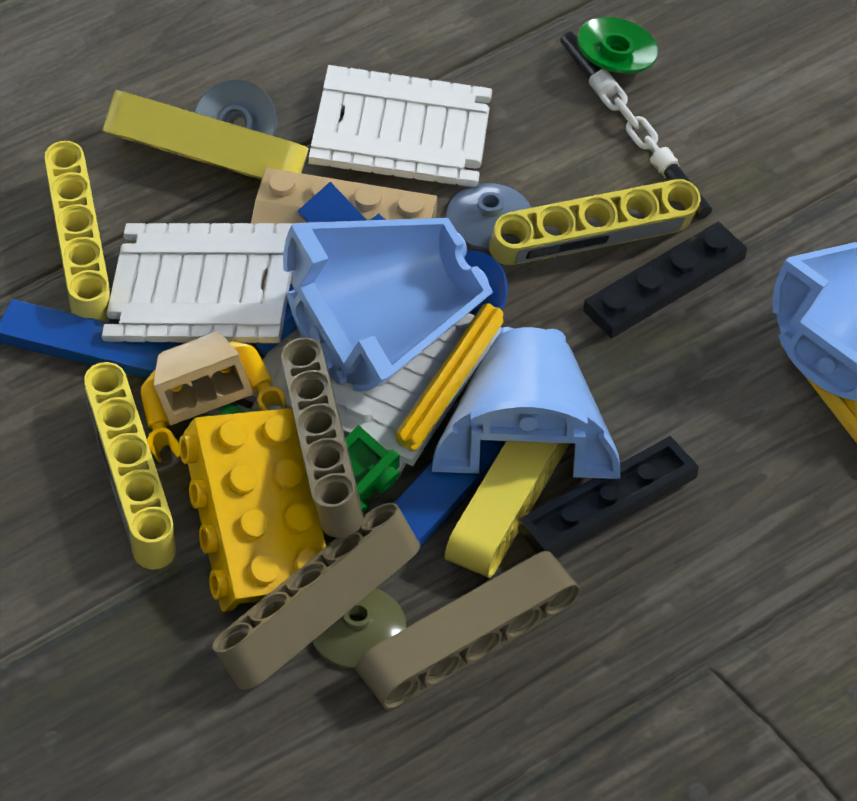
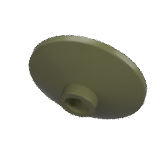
[311,588,406,671]

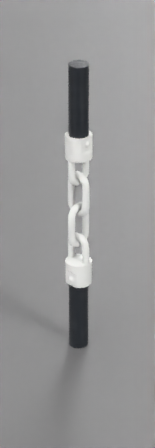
[560,31,712,219]

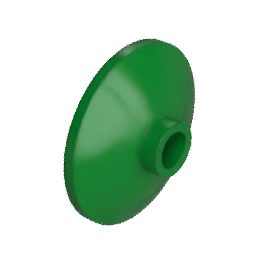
[577,17,658,74]

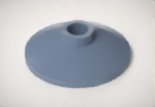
[195,80,277,136]
[446,183,531,251]

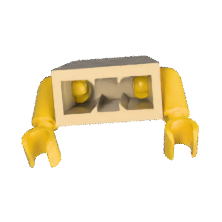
[141,332,287,463]

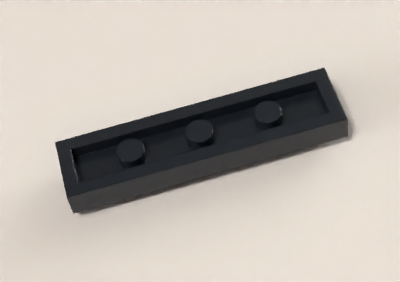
[583,221,747,339]
[518,436,699,557]

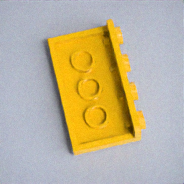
[179,408,326,612]

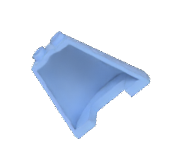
[283,218,493,392]
[773,242,857,401]
[432,327,620,479]

